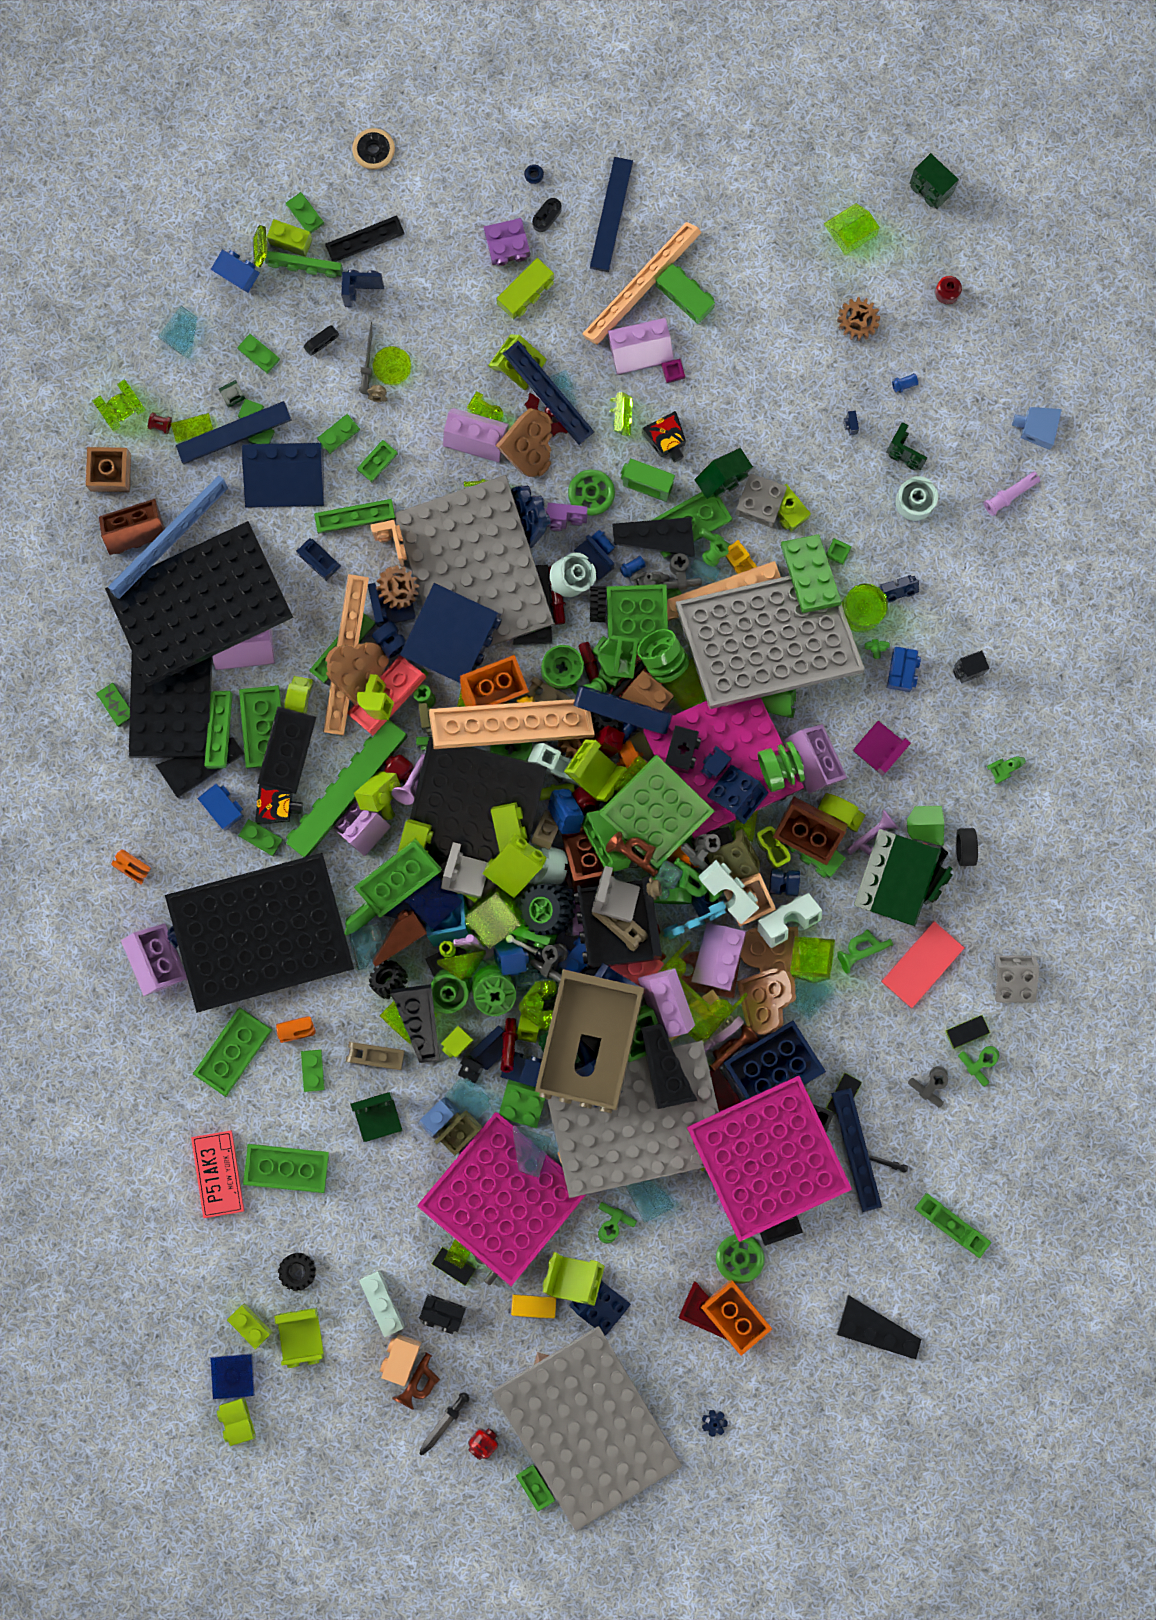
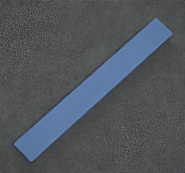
[108,475,228,599]

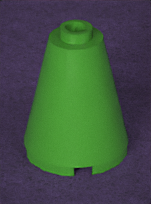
[761,689,796,718]

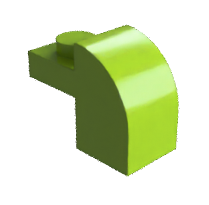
[357,674,394,720]
[284,676,313,714]
[817,793,866,832]
[517,998,544,1043]

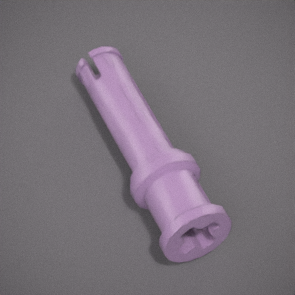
[983,471,1040,516]

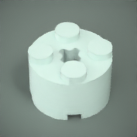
[895,476,938,521]
[550,553,596,598]
[529,844,568,885]

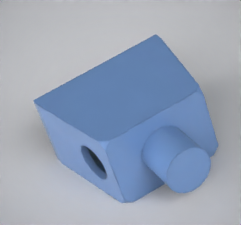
[1012,407,1062,450]
[418,1096,460,1138]

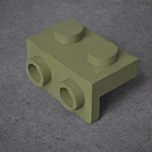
[434,1110,483,1156]

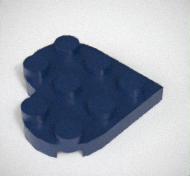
[511,485,551,548]

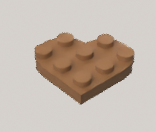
[496,408,552,477]
[325,642,389,706]
[740,927,800,981]
[737,969,796,1035]

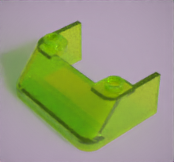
[658,940,748,1042]

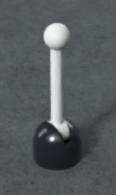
[506,935,545,964]

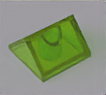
[790,936,835,984]
[437,950,486,980]

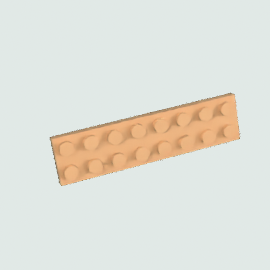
[429,699,594,749]

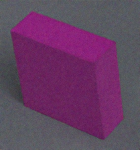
[661,359,685,383]

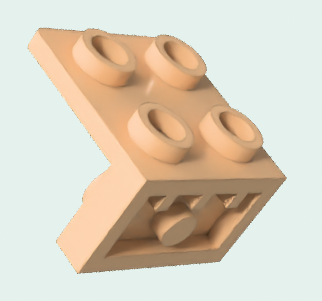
[371,520,407,567]

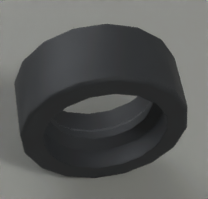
[956,828,978,867]

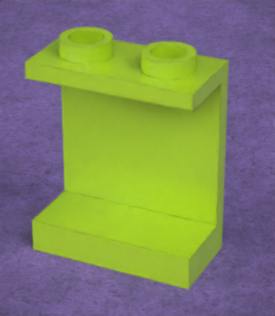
[564,739,628,802]
[482,833,547,898]
[543,1252,605,1306]
[274,1307,324,1368]

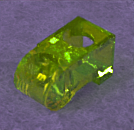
[467,391,504,422]

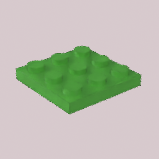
[606,584,668,645]

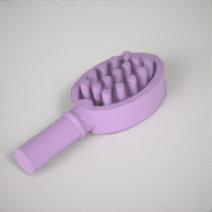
[703,1015,744,1053]

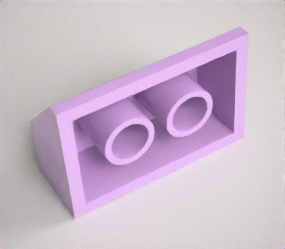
[608,318,674,375]
[443,408,509,462]
[213,628,275,670]
[784,724,847,794]
[121,923,187,996]
[691,923,746,992]
[638,968,695,1038]

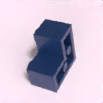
[500,1052,542,1087]

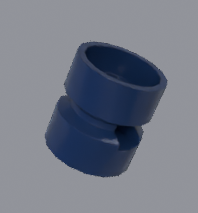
[372,621,407,659]
[769,868,800,897]

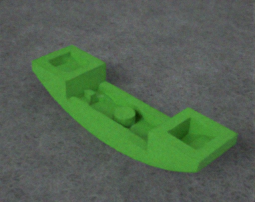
[914,1193,992,1259]

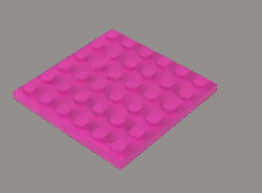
[643,697,804,839]
[686,1075,852,1242]
[417,1112,586,1287]

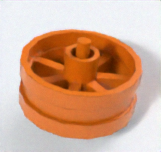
[616,740,644,779]

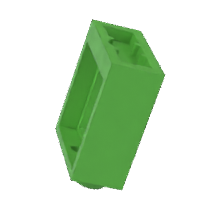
[621,458,675,502]

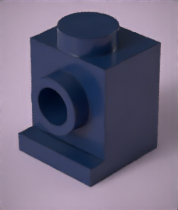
[700,746,732,780]
[692,887,719,917]

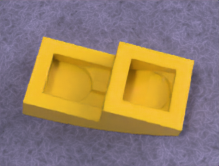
[725,540,757,574]
[511,1294,556,1318]

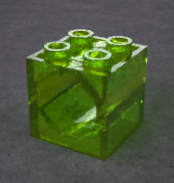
[465,887,524,949]

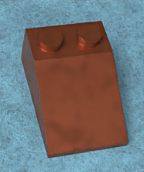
[561,827,614,892]
[372,909,427,967]

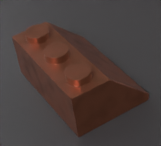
[99,499,165,555]
[773,796,847,865]

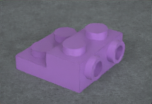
[483,218,530,266]
[545,503,588,531]

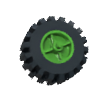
[519,884,576,935]

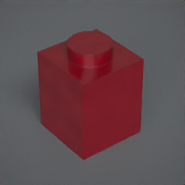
[594,725,625,758]

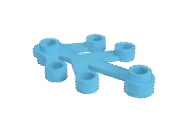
[663,901,726,940]

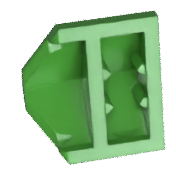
[598,635,638,679]
[907,806,945,846]
[344,902,377,935]

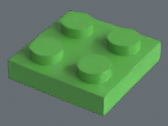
[499,1079,545,1128]

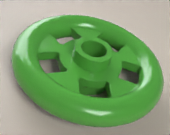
[568,469,615,516]
[716,1234,765,1284]

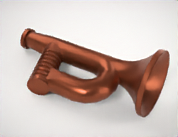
[605,832,658,877]
[709,1024,759,1072]
[392,1352,440,1410]

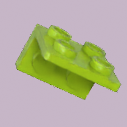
[488,334,547,390]

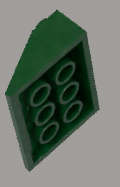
[854,829,941,926]

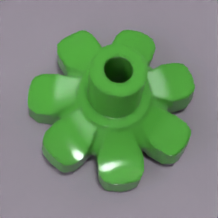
[864,639,890,659]

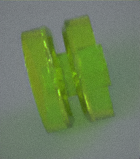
[841,583,888,633]

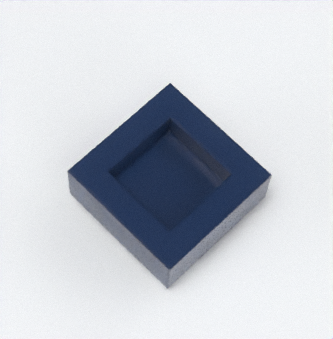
[844,410,859,435]

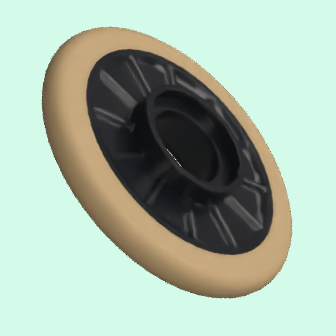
[352,128,395,169]

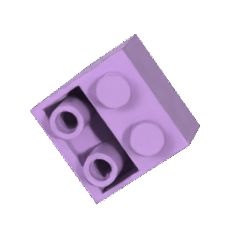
[333,801,391,856]

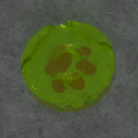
[372,346,412,386]

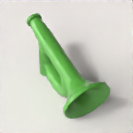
[674,858,725,902]
[837,929,893,974]

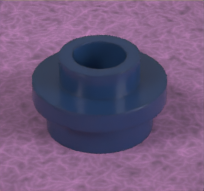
[524,164,544,184]

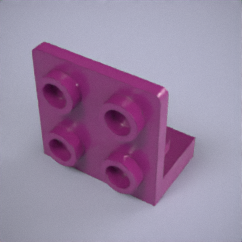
[853,721,911,776]

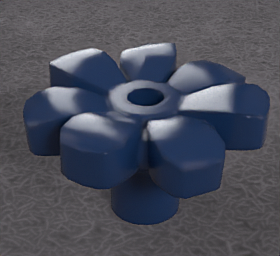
[702,1410,728,1437]

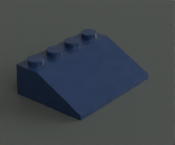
[242,443,324,508]
[724,1020,826,1099]

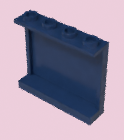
[400,583,502,684]

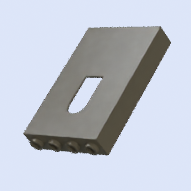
[535,969,645,1114]

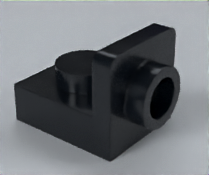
[458,1056,484,1083]

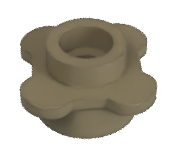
[367,385,387,403]
[647,877,662,900]

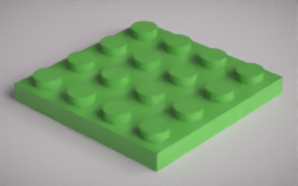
[599,754,714,868]

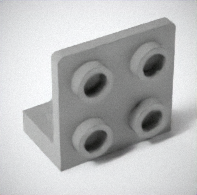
[735,474,787,528]
[441,842,488,898]
[592,866,640,923]
[995,955,1039,1003]

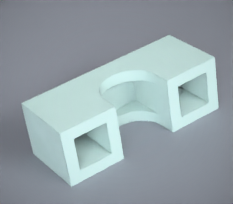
[528,743,580,787]
[698,860,759,924]
[757,893,822,948]
[359,1270,405,1337]

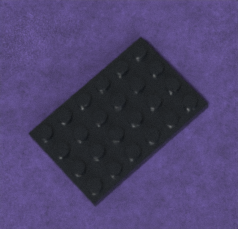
[128,653,212,758]

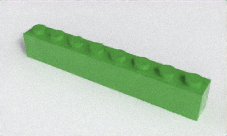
[286,720,408,857]

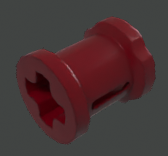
[147,412,172,434]

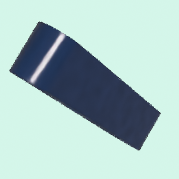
[573,686,672,734]

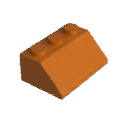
[460,655,529,707]
[701,1280,772,1356]

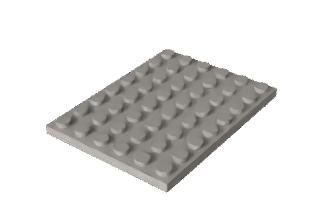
[394,475,555,648]
[675,576,865,709]
[548,1041,719,1198]
[492,1326,682,1531]

